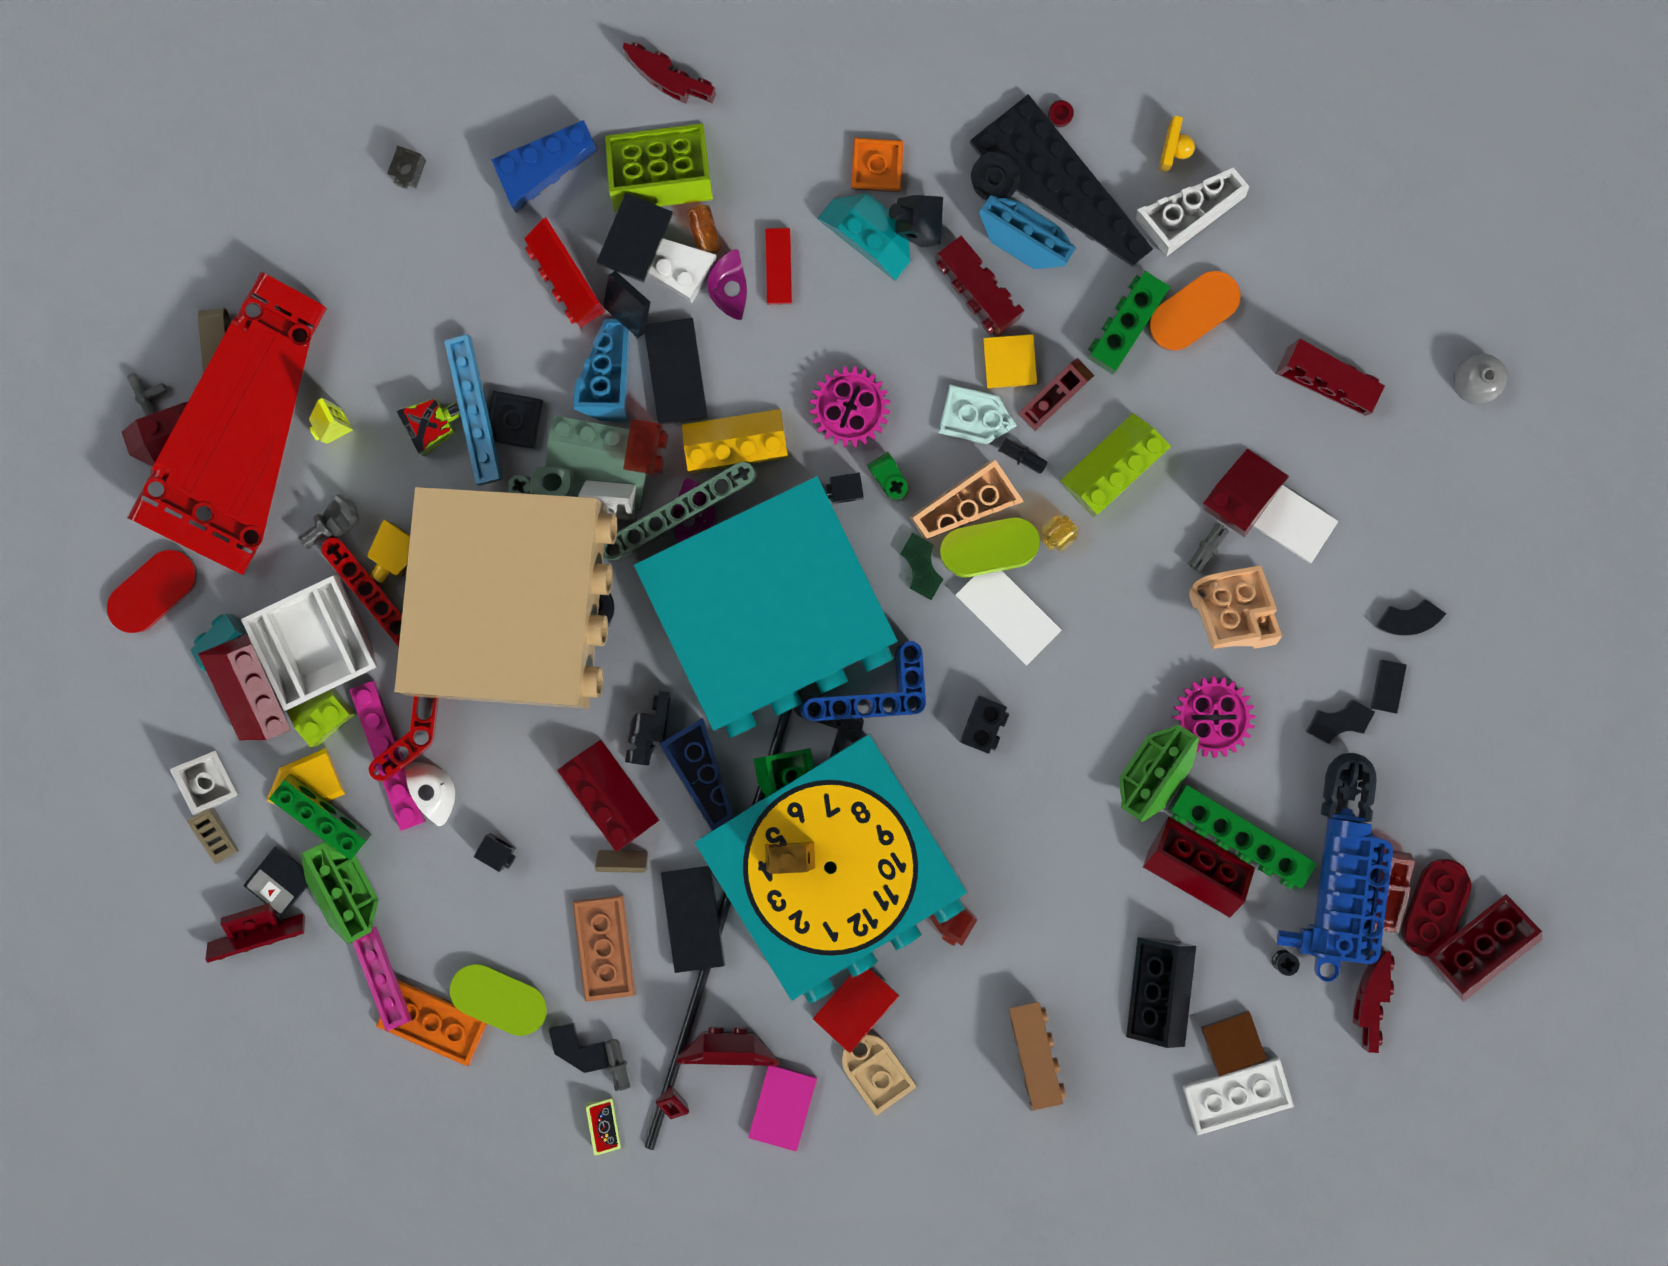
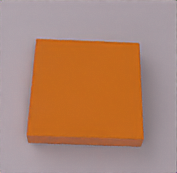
[851,138,904,192]

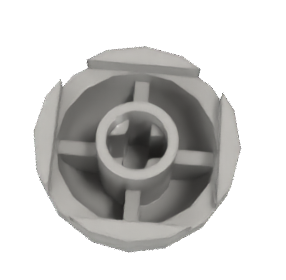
[1454,354,1508,404]

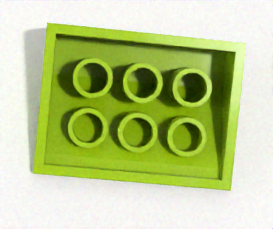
[605,123,713,212]

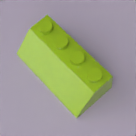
[1060,413,1171,517]

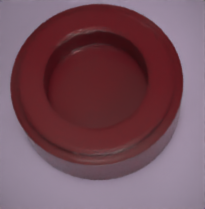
[1048,100,1074,127]

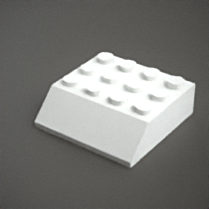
[241,576,377,711]

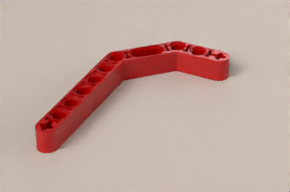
[321,538,439,782]

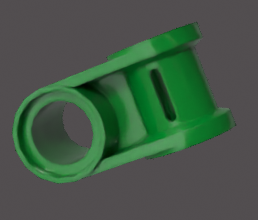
[867,451,908,501]

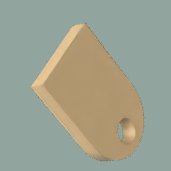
[842,1033,917,1116]

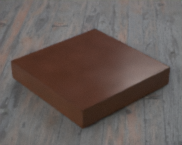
[1201,1010,1267,1076]

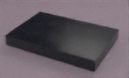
[596,193,673,283]

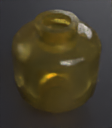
[1041,514,1079,552]

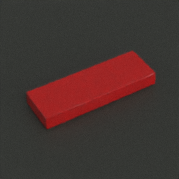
[765,228,792,305]

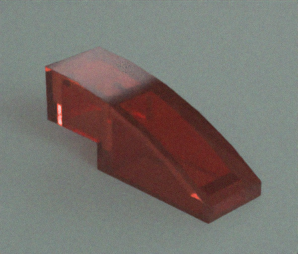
[1374,849,1415,934]

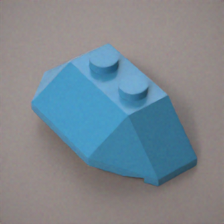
[979,195,1076,269]

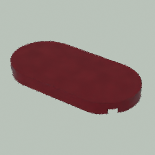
[1402,859,1472,957]

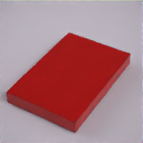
[813,968,900,1053]

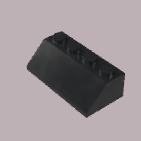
[1126,937,1196,1048]

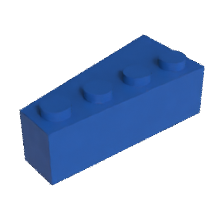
[491,120,597,212]

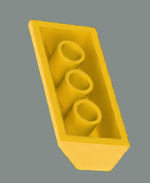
[682,409,788,474]

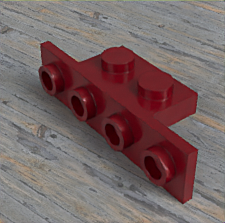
[205,903,305,963]

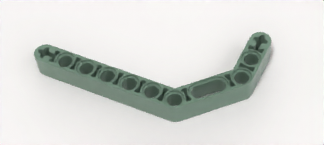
[508,462,757,560]

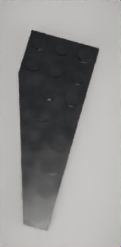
[969,94,1153,267]

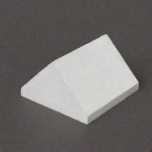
[578,480,636,522]
[170,751,238,815]

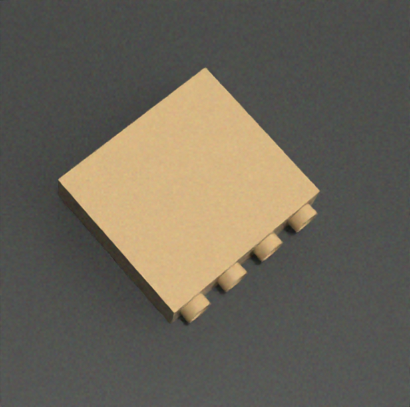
[394,487,617,709]

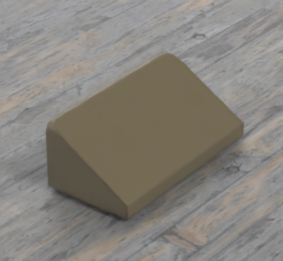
[595,850,648,873]

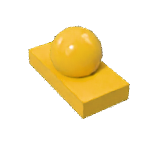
[1158,115,1195,172]

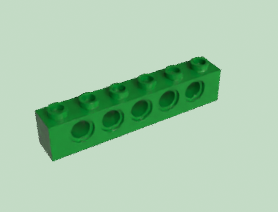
[1168,784,1317,890]

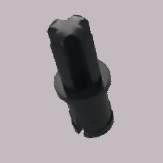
[998,437,1048,474]

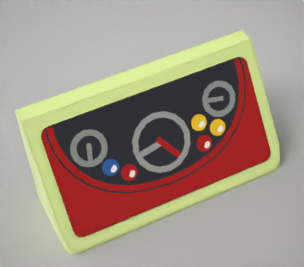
[586,1098,621,1156]

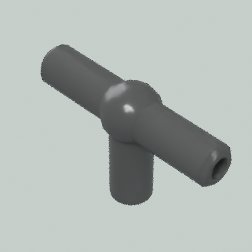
[127,373,167,416]

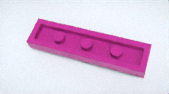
[352,927,412,1031]

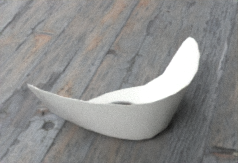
[406,762,455,826]

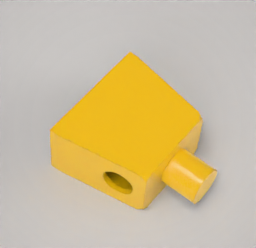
[367,520,410,583]

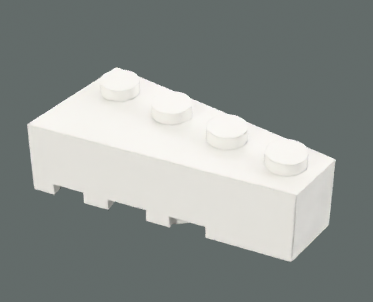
[1136,167,1249,257]
[647,239,718,303]

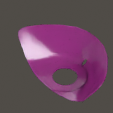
[707,249,747,320]
[673,478,716,543]

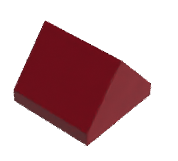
[655,1086,689,1119]

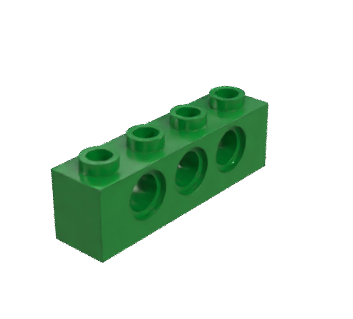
[1088,271,1170,375]
[269,774,371,861]

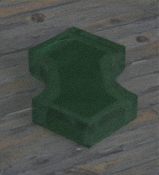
[900,533,943,601]

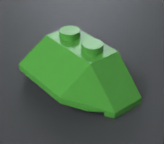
[1119,724,1199,822]
[301,842,379,944]

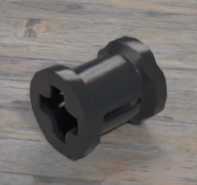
[1271,950,1300,976]

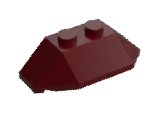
[121,402,188,467]
[677,1027,779,1066]

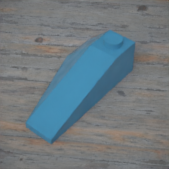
[573,319,629,422]

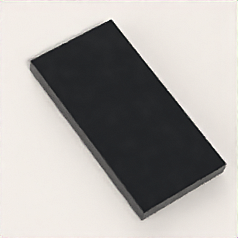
[644,318,708,425]
[661,866,725,973]

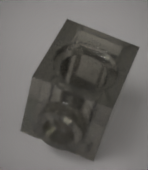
[387,145,426,189]

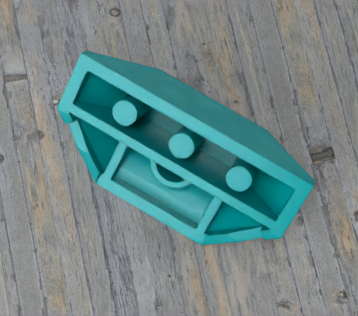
[817,193,911,281]

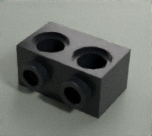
[960,696,1009,754]

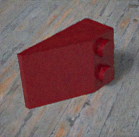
[1203,449,1289,537]

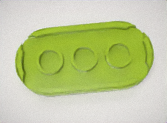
[940,518,1040,577]
[450,964,547,1036]

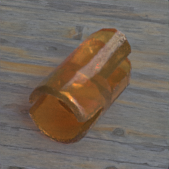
[686,205,721,253]

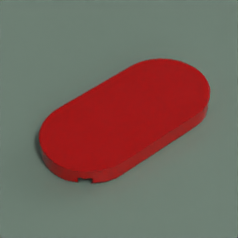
[107,550,197,633]

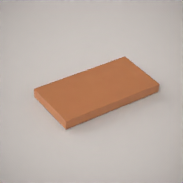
[573,895,636,1002]

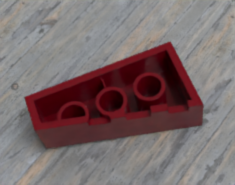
[936,235,1025,337]
[1275,339,1385,416]

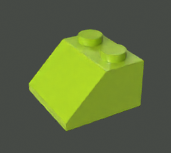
[286,688,356,747]

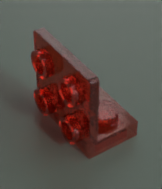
[623,419,668,479]

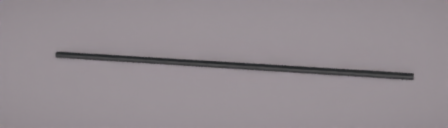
[644,691,798,1150]

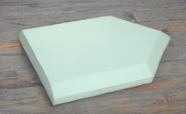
[938,384,1017,445]

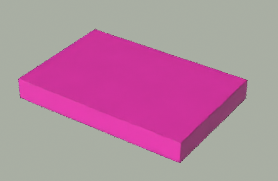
[748,1066,817,1152]

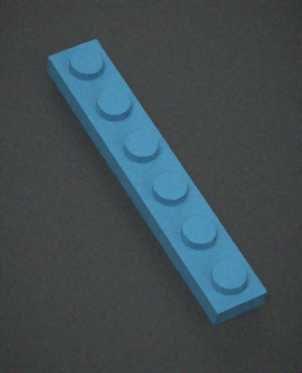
[444,334,503,486]

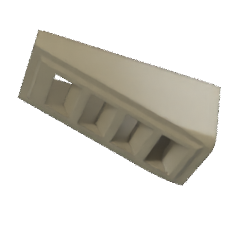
[187,808,238,864]

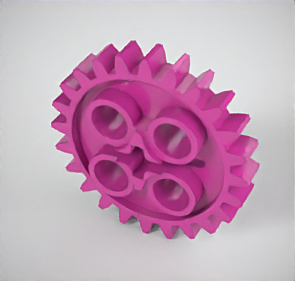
[810,366,890,448]
[1172,676,1256,758]

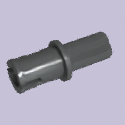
[605,1039,631,1091]

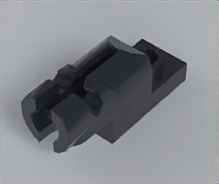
[625,691,672,766]

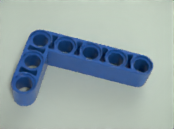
[800,641,926,721]

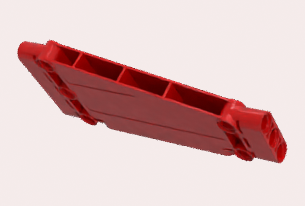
[127,272,327,575]

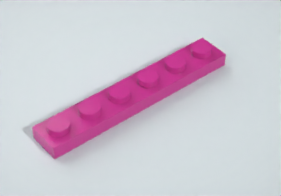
[349,681,426,831]

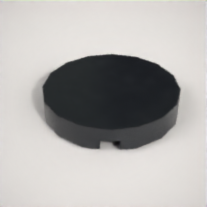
[971,150,1021,200]

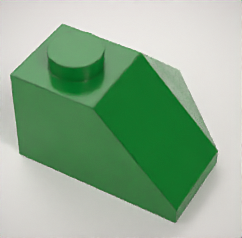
[753,748,814,798]

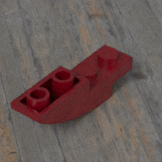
[622,42,716,104]
[1353,948,1395,1053]

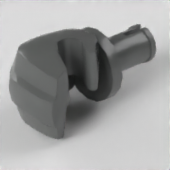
[298,494,359,549]

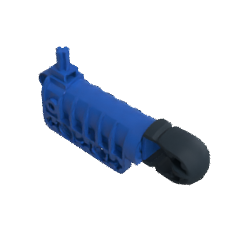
[1276,753,1393,982]

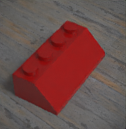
[524,217,605,328]

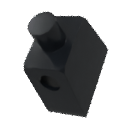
[889,195,943,247]

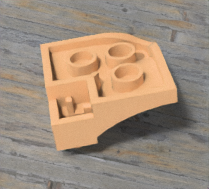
[1189,565,1282,649]

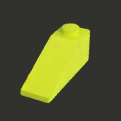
[309,398,353,444]

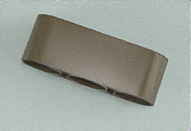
[198,308,230,373]

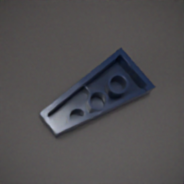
[659,718,734,831]

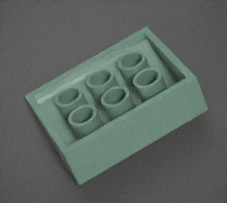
[543,415,655,511]

